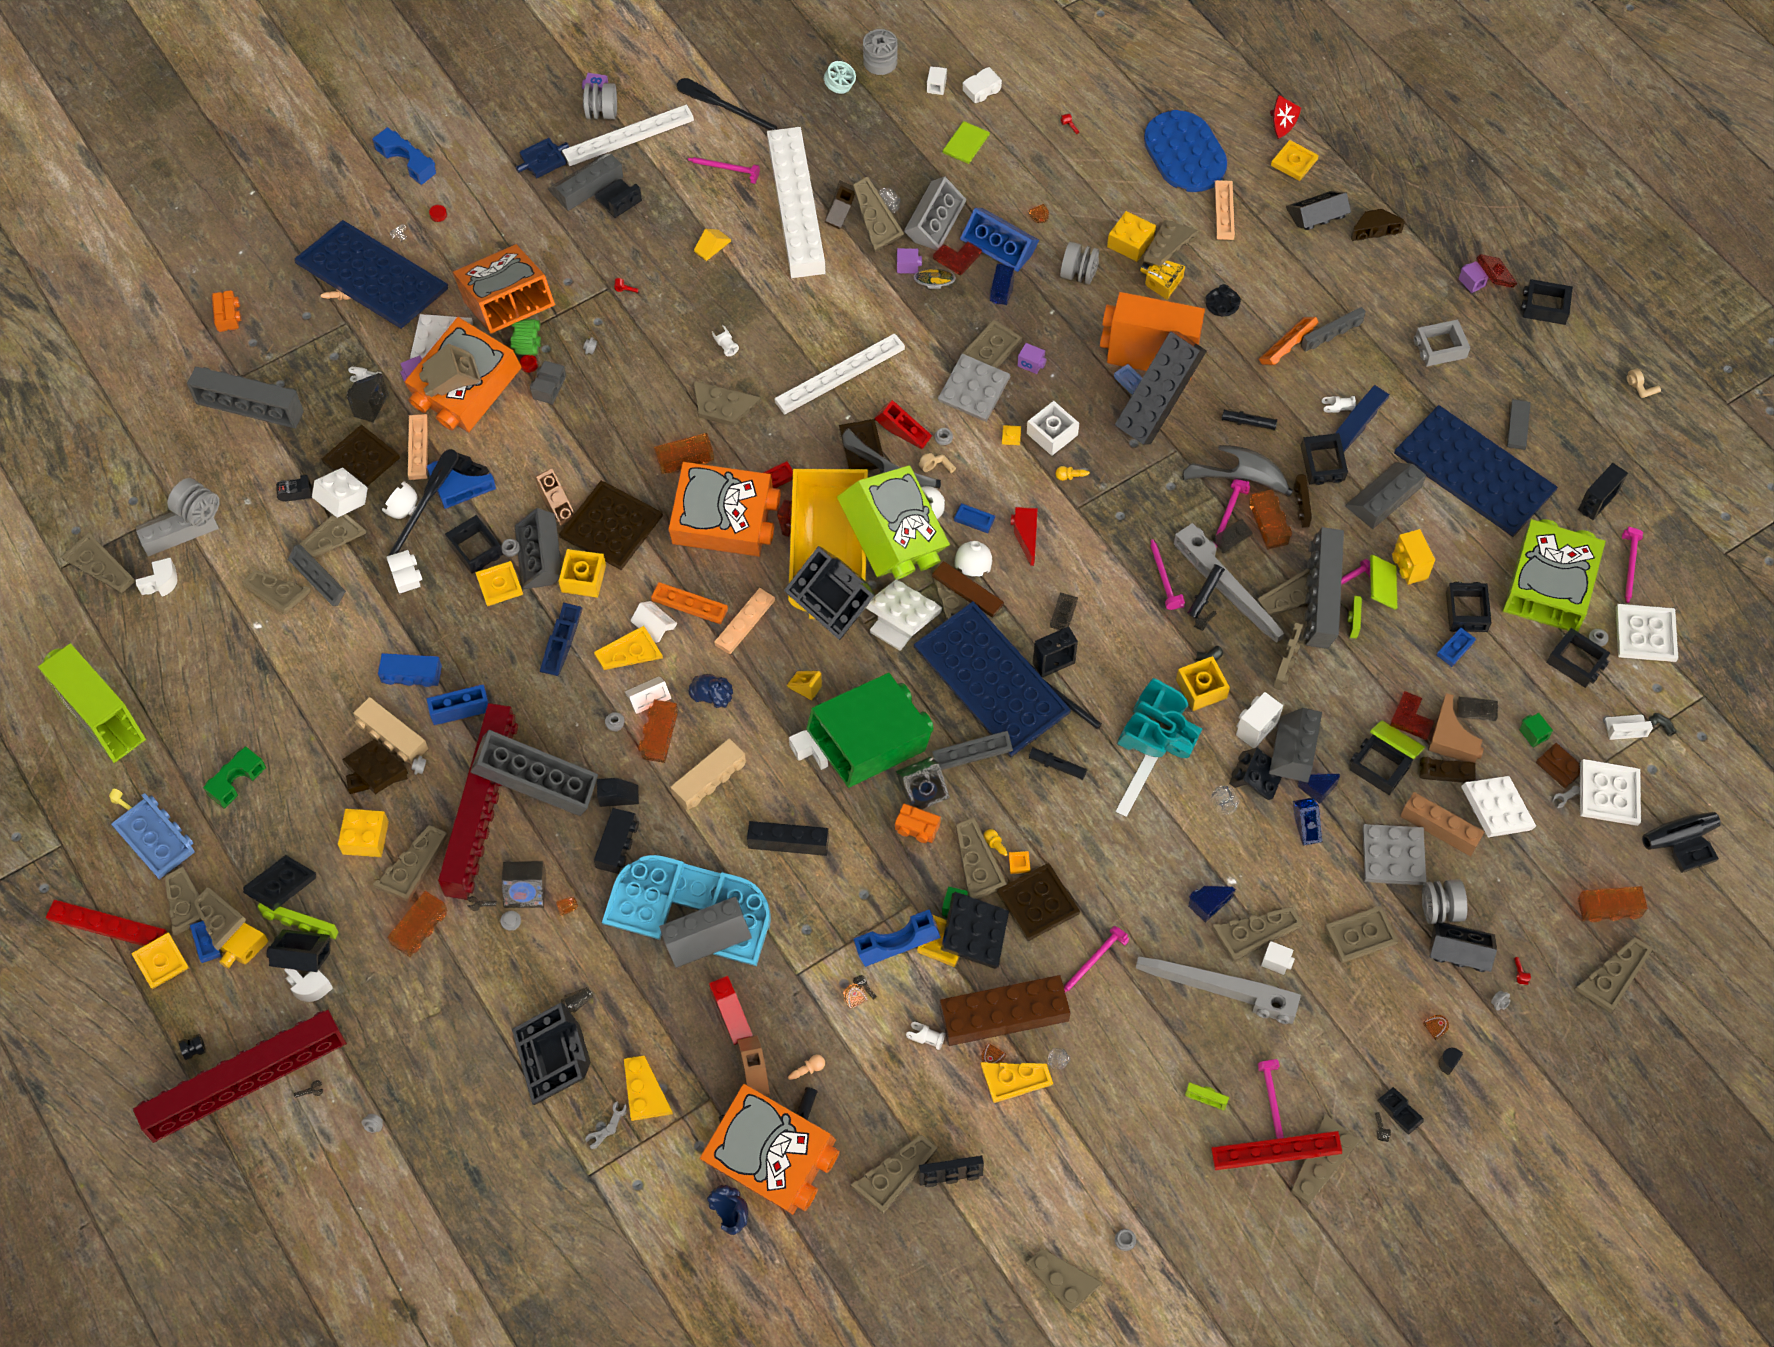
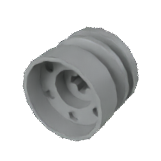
[863,29,897,75]
[583,83,617,119]
[1060,242,1099,285]
[167,478,220,528]
[1422,879,1467,924]

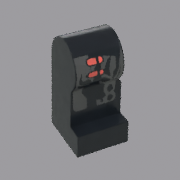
[276,475,312,502]

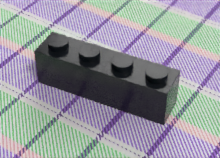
[747,821,829,856]

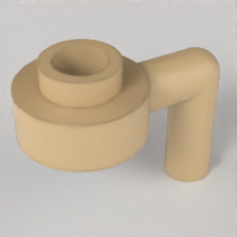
[1627,368,1661,398]
[919,453,956,473]

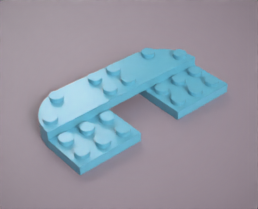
[602,855,771,967]

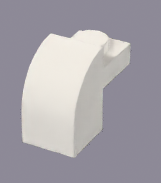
[136,558,177,596]
[789,730,828,770]
[284,968,333,1002]

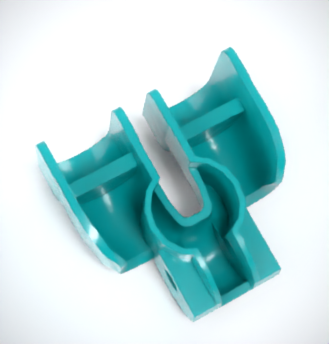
[1117,678,1202,758]

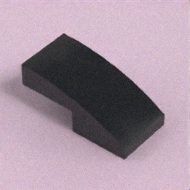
[452,453,489,476]
[1378,1087,1424,1135]

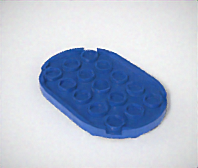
[1144,110,1227,192]

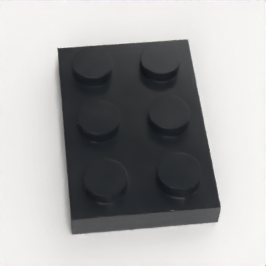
[243,855,316,911]
[918,1155,984,1187]

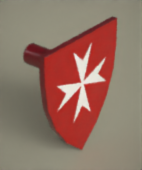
[1270,95,1301,139]

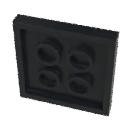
[941,892,1009,969]

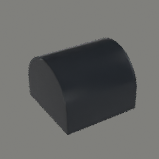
[1439,1048,1463,1075]

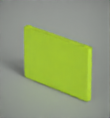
[943,121,990,164]
[1370,555,1398,610]
[1370,720,1425,759]

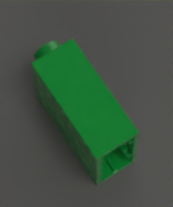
[806,673,933,788]

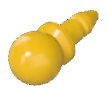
[1055,466,1090,481]
[983,829,1007,856]

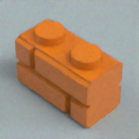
[212,290,241,332]
[895,803,941,843]

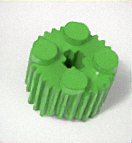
[511,319,541,355]

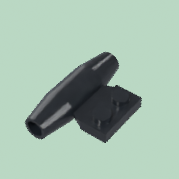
[1642,812,1721,873]

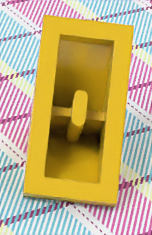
[694,229,731,261]
[787,671,822,700]

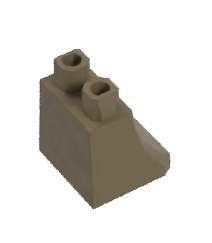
[419,344,481,397]

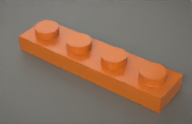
[1259,317,1319,365]
[651,582,728,624]

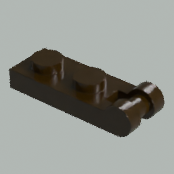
[1293,474,1312,528]
[1420,757,1476,783]

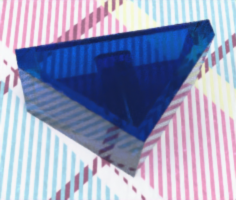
[1297,774,1340,804]

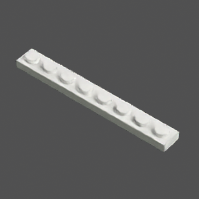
[562,104,694,166]
[775,333,905,415]

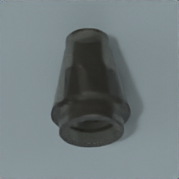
[561,987,593,1013]

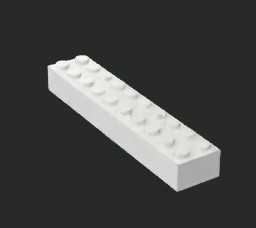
[767,127,825,278]

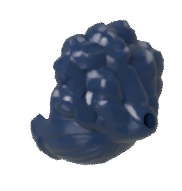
[688,674,733,708]
[707,1185,749,1235]

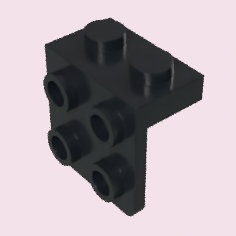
[595,179,642,218]
[1229,747,1282,800]

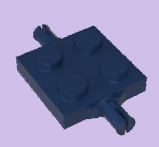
[515,138,569,179]

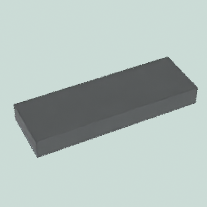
[1507,399,1531,450]

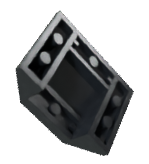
[784,546,876,640]
[512,1003,591,1105]

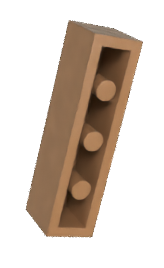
[1400,792,1485,857]

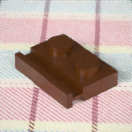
[1536,743,1580,789]

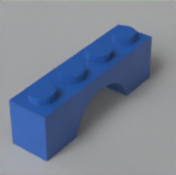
[372,127,436,185]
[854,909,941,967]

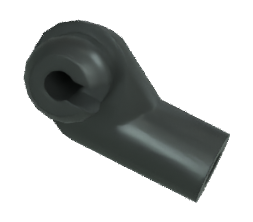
[1196,646,1223,661]
[1649,713,1677,736]

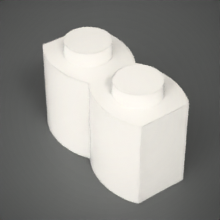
[963,67,1002,103]
[387,550,422,594]

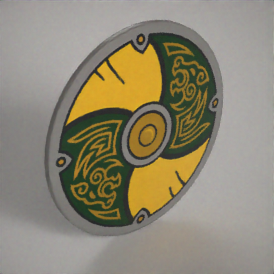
[914,269,956,289]

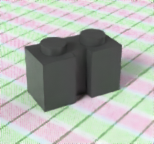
[530,361,566,404]

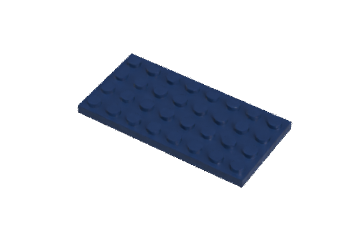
[295,220,448,329]
[1394,405,1558,537]
[914,601,1071,758]

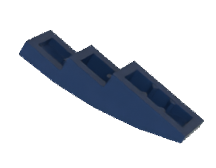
[1336,385,1390,452]
[540,602,583,677]

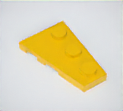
[594,626,663,670]
[624,1056,673,1121]
[980,1062,1053,1104]

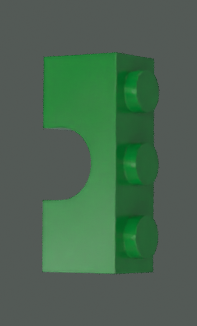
[203,746,266,809]

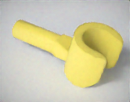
[109,789,132,811]

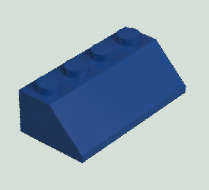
[960,208,1039,272]

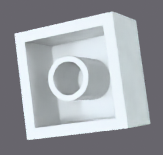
[1027,401,1079,456]
[312,468,368,518]
[1236,692,1283,748]

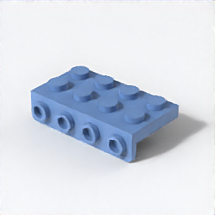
[111,793,195,880]

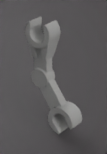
[1552,786,1580,808]
[585,1101,627,1149]

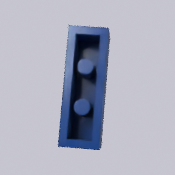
[378,653,442,687]
[426,684,489,725]

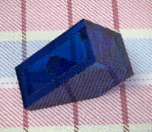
[990,263,1014,305]
[1293,798,1323,846]
[1188,886,1236,923]

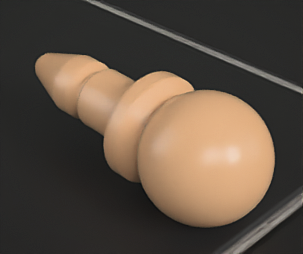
[321,289,350,300]
[788,1054,825,1080]

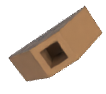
[535,468,575,526]
[737,1036,770,1096]

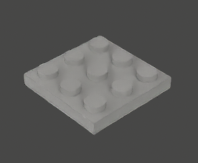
[938,354,1011,422]
[1362,824,1426,885]

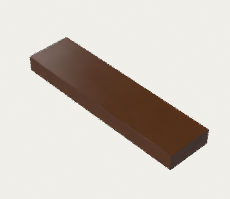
[932,561,1004,618]

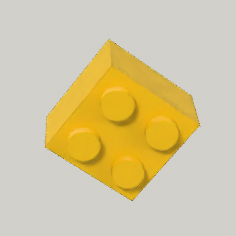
[1107,211,1156,262]
[1392,529,1435,585]
[559,549,606,598]
[1176,656,1230,711]
[338,809,389,857]

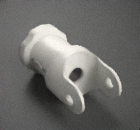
[712,325,739,356]
[348,367,382,386]
[1322,396,1356,413]
[906,1022,946,1050]

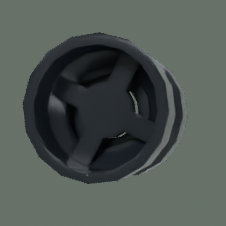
[179,1034,206,1060]

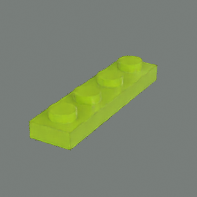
[258,903,339,939]

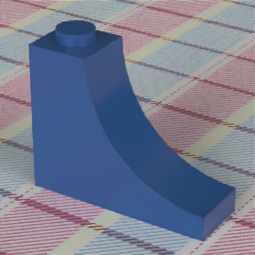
[426,461,496,509]

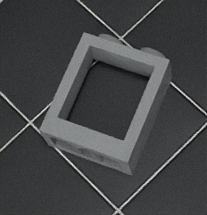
[1414,319,1470,367]

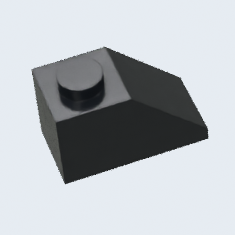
[597,778,639,807]

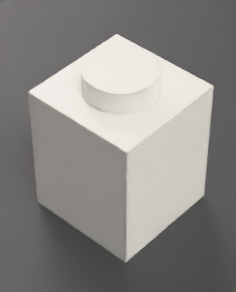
[927,66,947,95]
[1261,941,1295,975]

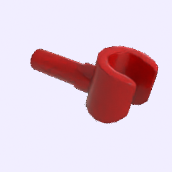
[1061,114,1079,134]
[614,278,639,293]
[1514,957,1531,985]

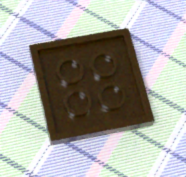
[321,424,400,487]
[997,863,1080,941]

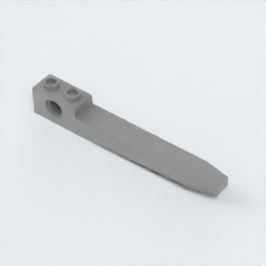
[1174,523,1284,643]
[1136,957,1301,1024]

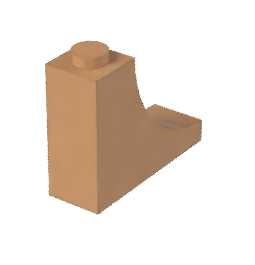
[1428,693,1484,763]

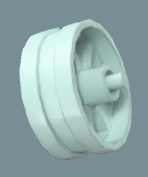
[824,61,856,94]

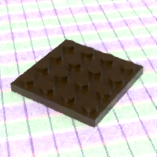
[559,480,663,570]

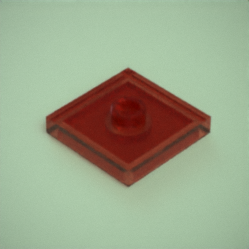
[1476,254,1518,288]

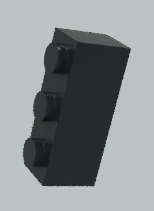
[594,808,639,874]

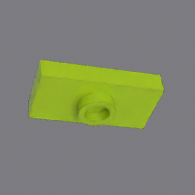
[1347,596,1362,639]
[1185,1082,1229,1111]

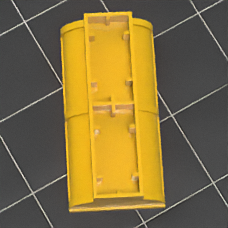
[788,469,868,619]

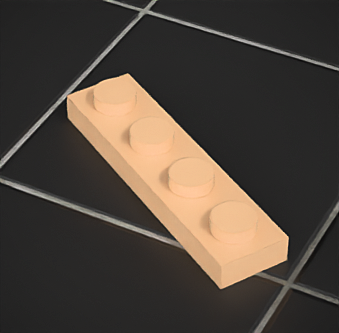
[1215,180,1235,240]
[408,414,428,480]
[714,588,775,654]

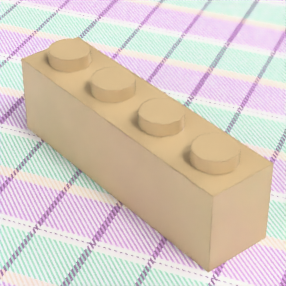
[353,697,428,765]
[670,738,746,811]

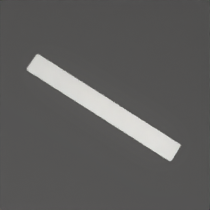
[1116,755,1158,816]

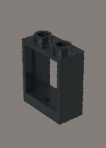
[1521,279,1573,325]
[1300,433,1348,485]
[1578,463,1628,520]
[445,515,503,574]
[1446,582,1492,632]
[1033,626,1078,678]
[1546,628,1610,688]
[1350,735,1414,796]
[266,929,330,972]

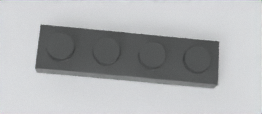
[1301,307,1366,352]
[287,545,346,606]
[932,731,1013,771]

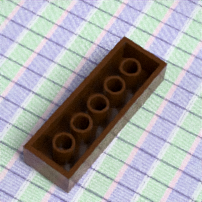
[940,975,1070,1046]

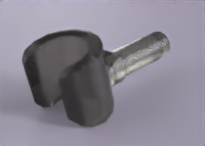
[1194,611,1217,631]
[467,896,497,911]
[853,975,877,1000]
[294,1080,323,1098]
[1375,1112,1391,1142]

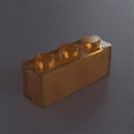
[654,433,714,474]
[1249,489,1292,550]
[639,699,678,763]
[1578,886,1648,922]
[387,890,448,957]

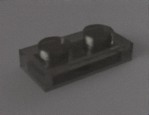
[1212,519,1253,554]
[1050,592,1078,630]
[1457,696,1498,721]

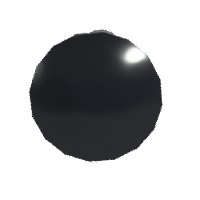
[1205,284,1241,317]

